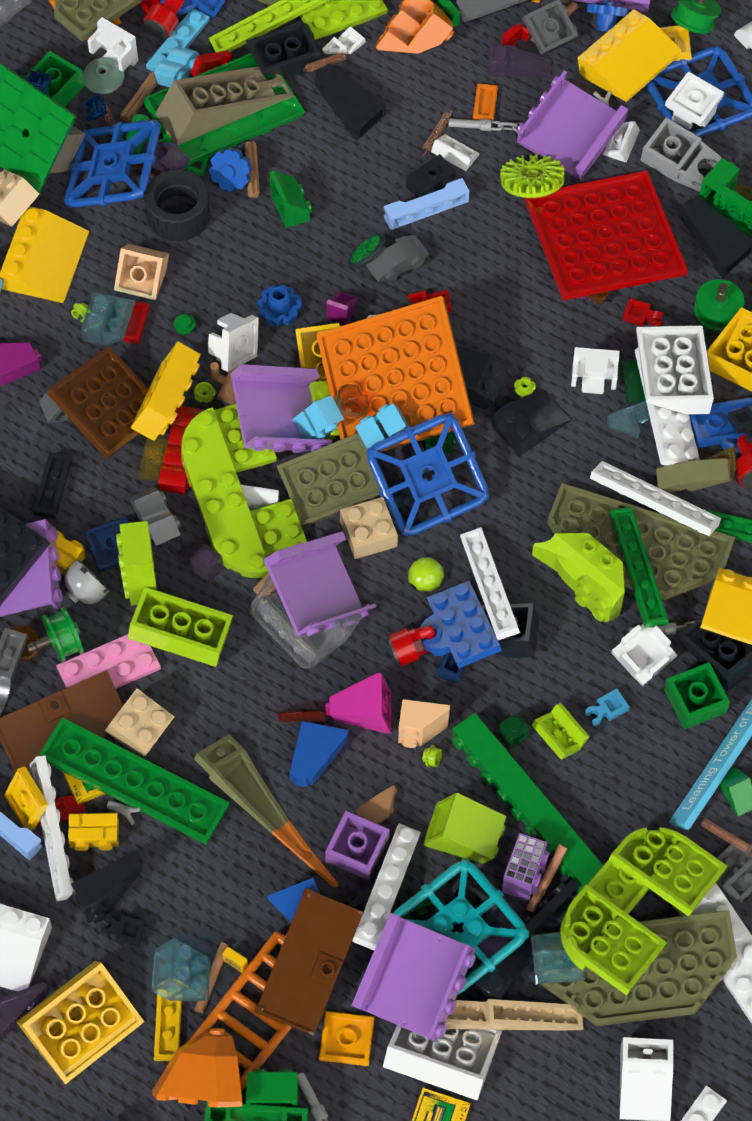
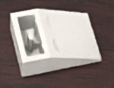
[620,1037,673,1121]

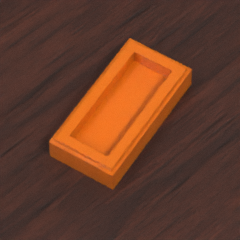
[473,83,498,121]

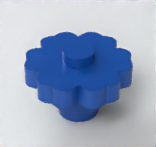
[587,1,629,32]
[209,147,252,192]
[257,285,302,327]

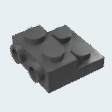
[522,0,578,55]

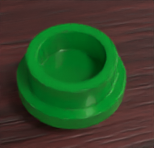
[174,314,196,335]

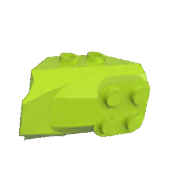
[532,533,625,622]

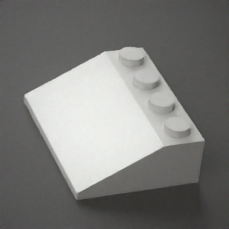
[636,326,714,414]
[0,904,52,995]
[383,1025,502,1100]

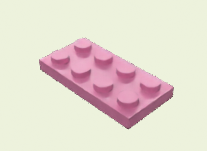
[56,634,161,689]

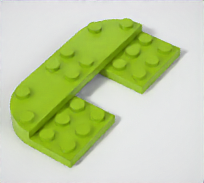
[181,404,307,578]
[560,827,728,996]

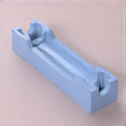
[384,178,469,230]
[0,812,43,861]

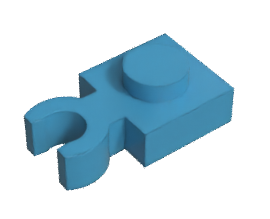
[585,689,630,726]

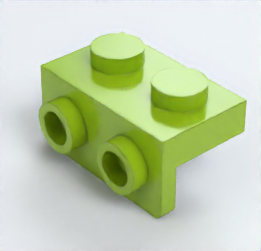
[532,703,589,760]

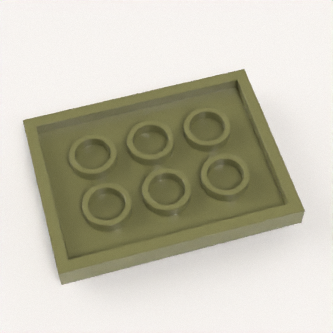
[277,433,381,528]

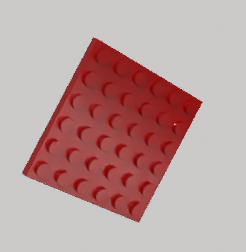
[524,171,688,301]

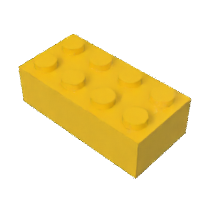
[131,341,201,441]

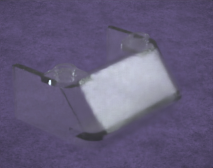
[250,575,362,669]

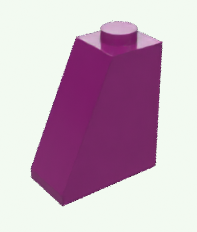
[0,342,42,387]

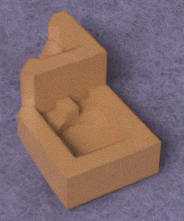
[355,785,397,825]

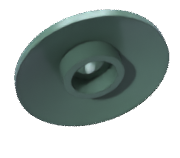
[83,57,125,94]

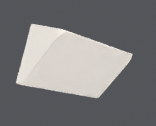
[603,121,640,162]
[431,134,480,171]
[241,485,279,510]

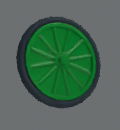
[348,233,385,268]

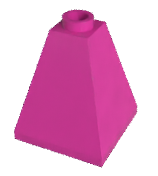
[325,673,392,733]

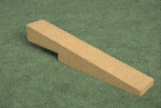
[445,999,583,1031]

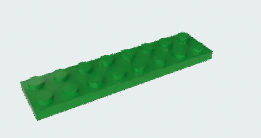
[38,717,230,845]

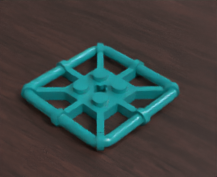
[393,859,529,995]

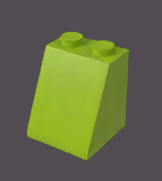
[423,793,506,864]

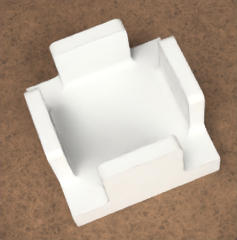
[88,17,138,72]
[665,72,724,130]
[208,313,259,372]
[571,347,619,394]
[611,624,677,686]

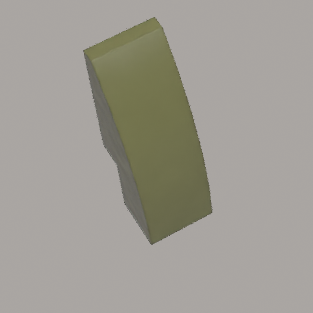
[656,458,731,493]

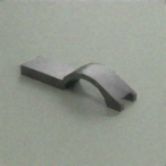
[0,628,28,718]

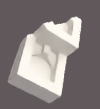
[322,27,366,54]

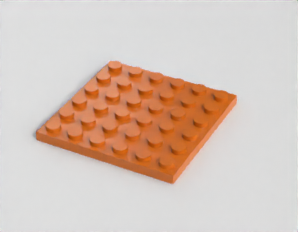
[316,296,475,452]

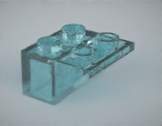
[81,292,136,346]
[531,933,585,984]
[152,938,211,1001]

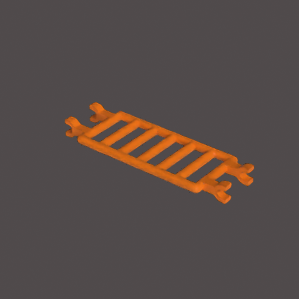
[187,931,292,1092]

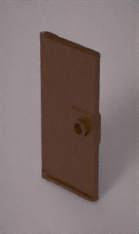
[0,670,123,775]
[254,888,364,1036]

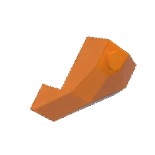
[376,0,454,54]
[152,1028,242,1107]

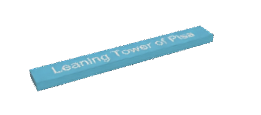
[668,699,752,830]

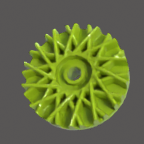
[500,154,565,198]

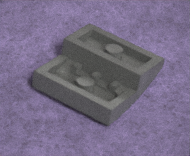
[716,840,752,903]

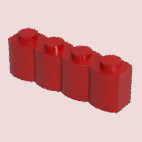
[158,406,204,495]

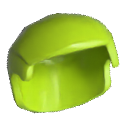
[408,557,444,591]

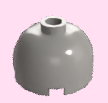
[64,560,110,604]

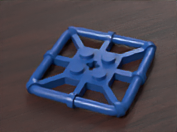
[646,45,752,137]
[64,120,161,208]
[366,412,490,537]

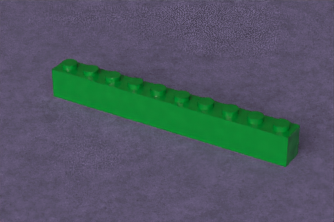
[451,713,603,894]

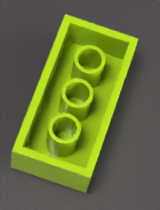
[116,521,157,606]
[128,587,233,667]

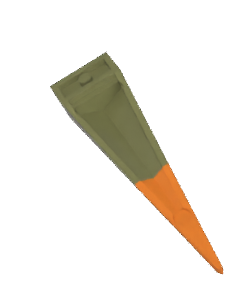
[194,734,338,887]

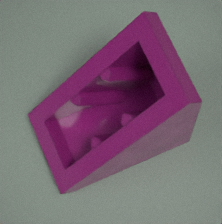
[327,291,359,325]

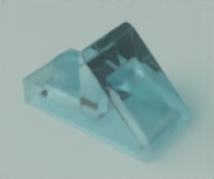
[607,401,650,439]

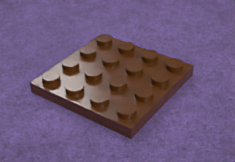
[46,346,149,460]

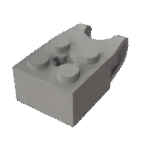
[640,118,721,192]

